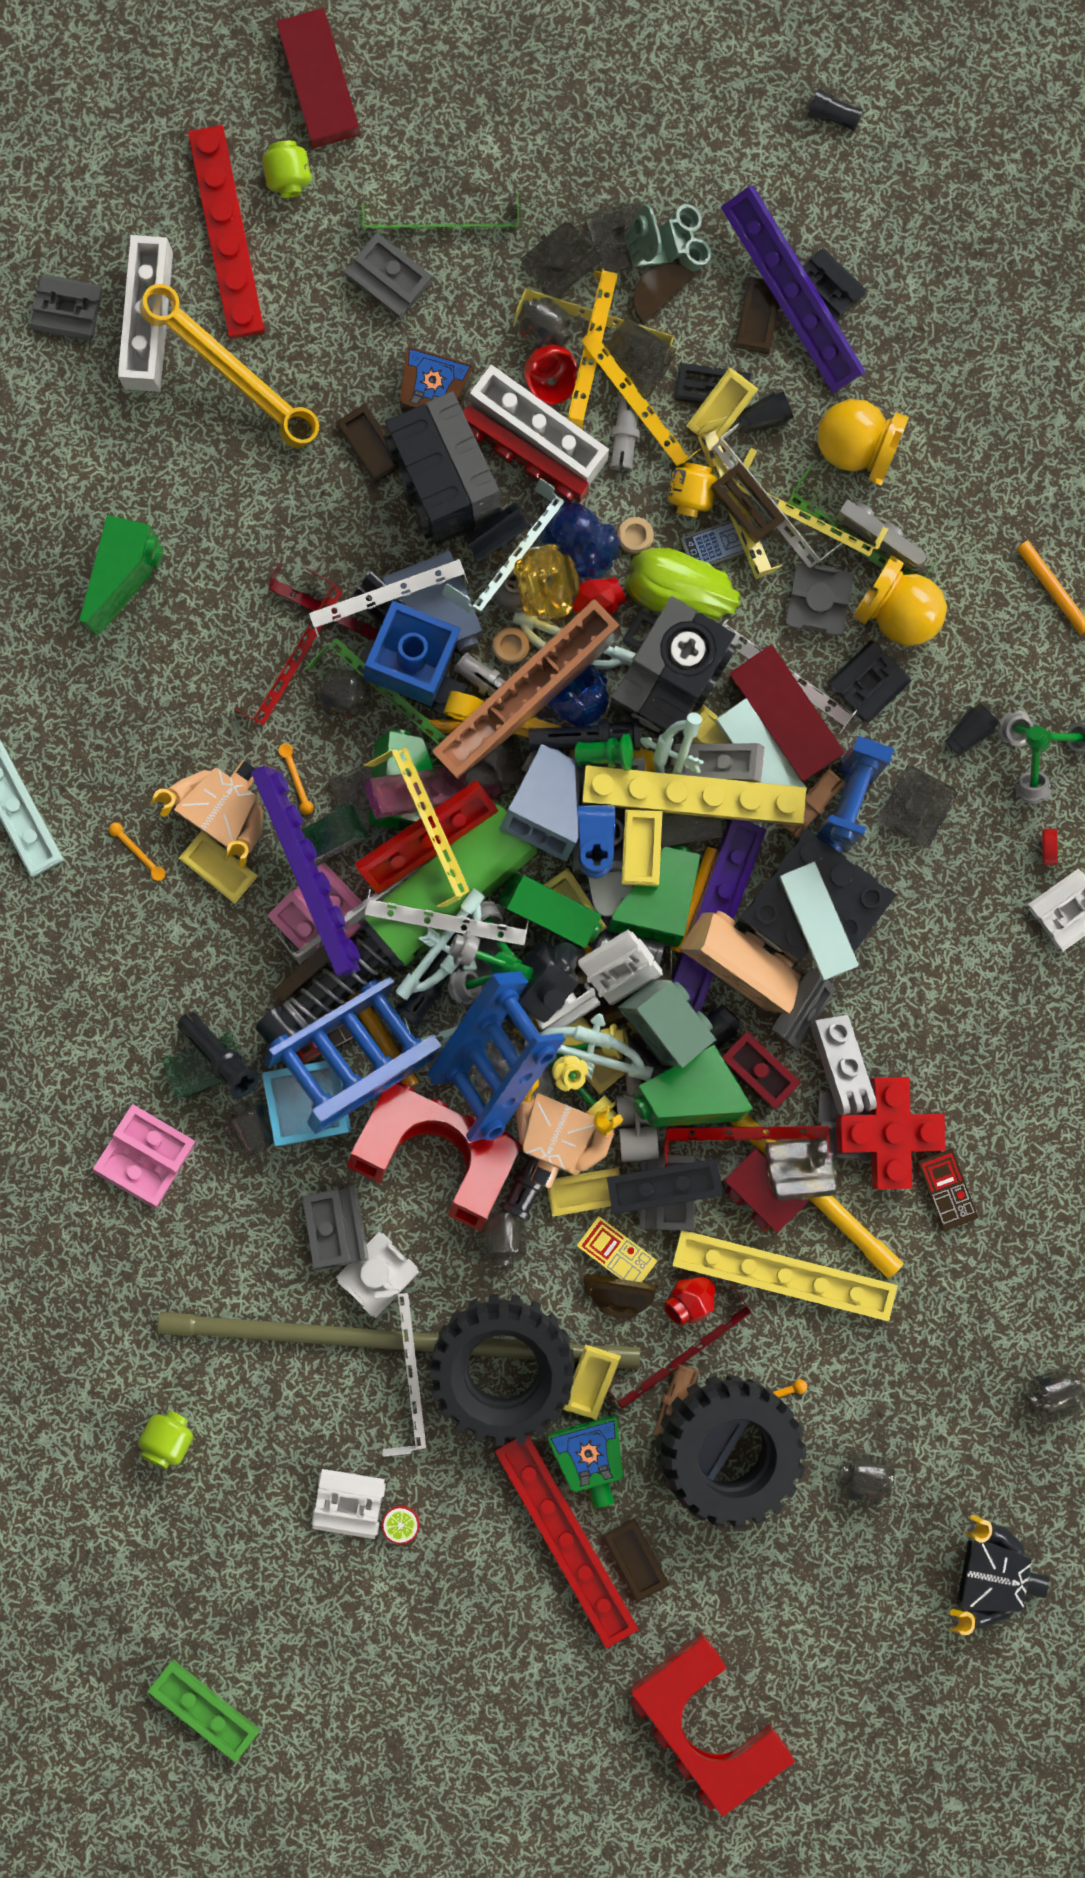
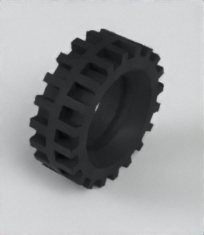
[430,1294,574,1446]

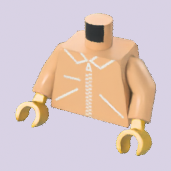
[150,760,263,868]
[516,1080,623,1189]

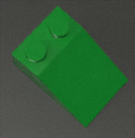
[79,515,164,636]

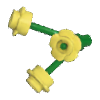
[547,1024,629,1121]

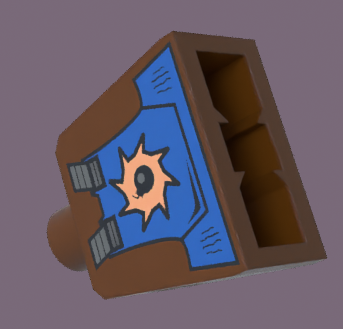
[400,346,475,413]

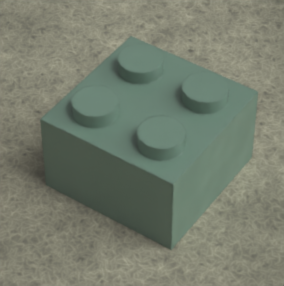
[617,980,716,1068]

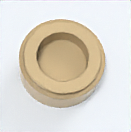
[617,517,654,555]
[493,628,529,665]

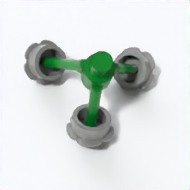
[999,710,1085,804]
[448,901,533,1005]

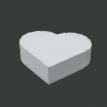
[588,871,633,917]

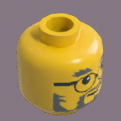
[667,462,718,518]

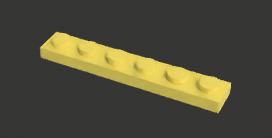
[582,765,806,826]
[672,1230,898,1321]

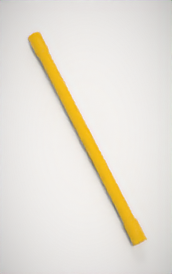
[626,1022,904,1279]

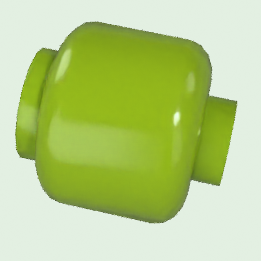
[262,141,312,198]
[137,1410,193,1470]

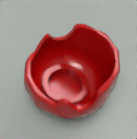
[524,344,579,405]

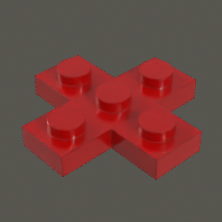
[836,1077,946,1189]

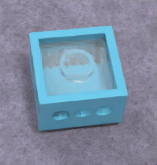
[262,1061,352,1146]

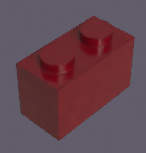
[722,1031,801,1110]
[723,1149,809,1233]

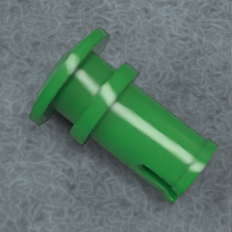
[575,734,634,771]

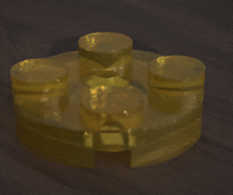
[514,544,579,619]

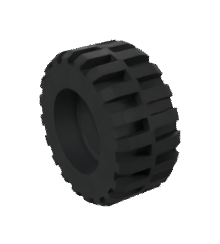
[656,1375,806,1528]

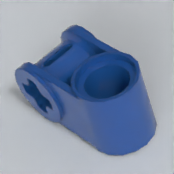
[577,805,615,879]

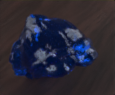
[540,502,620,579]
[551,665,609,726]

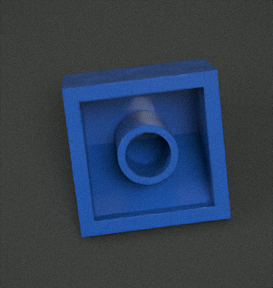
[364,600,461,707]

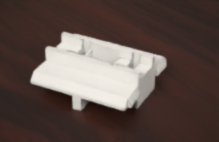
[1028,869,1085,952]
[578,929,663,1005]
[536,983,601,1031]
[336,1232,419,1318]
[311,1469,386,1539]

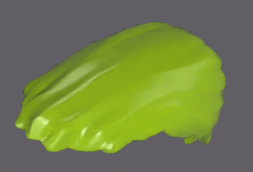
[624,548,741,621]

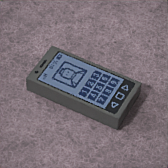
[680,520,759,566]

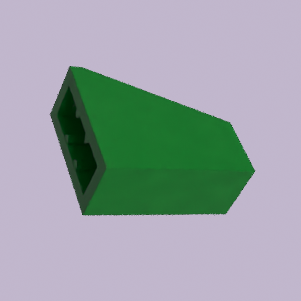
[369,729,445,831]
[607,845,700,947]
[496,873,602,948]
[632,1045,753,1127]

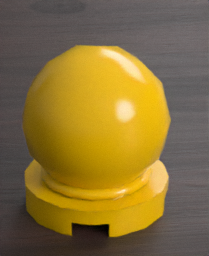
[817,398,909,486]
[852,555,947,647]

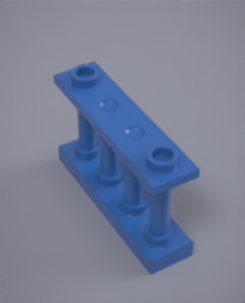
[815,736,894,853]
[427,971,566,1141]
[264,976,442,1134]

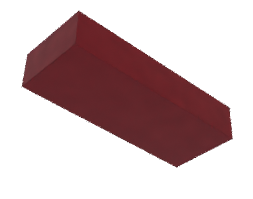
[276,8,361,149]
[729,644,845,782]

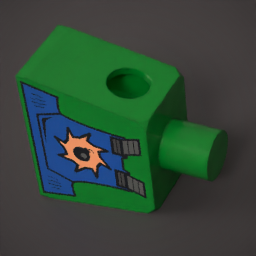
[547,1415,623,1509]

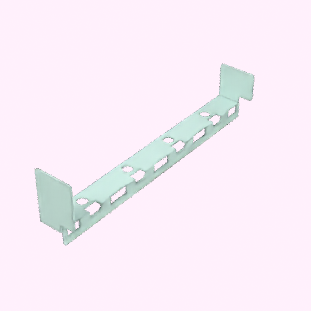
[442,478,564,614]

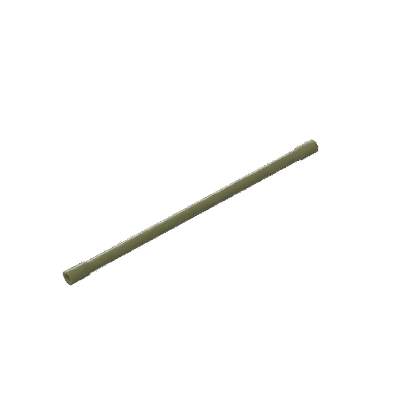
[158,1312,640,1370]

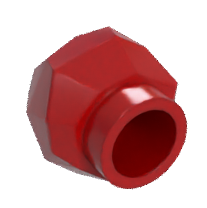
[572,577,626,616]
[663,1276,715,1327]

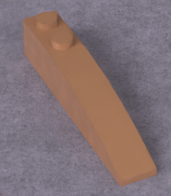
[432,599,622,779]

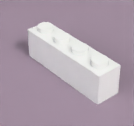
[118,235,173,392]
[470,365,609,485]

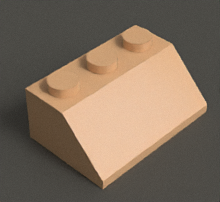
[679,911,801,1013]

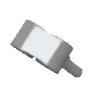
[616,1057,659,1162]

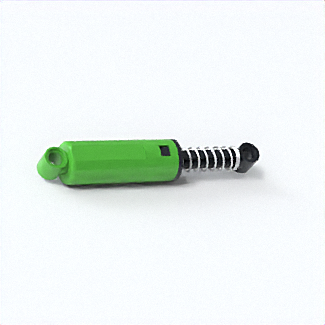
[255,804,537,1045]

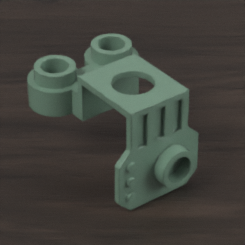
[624,204,711,271]

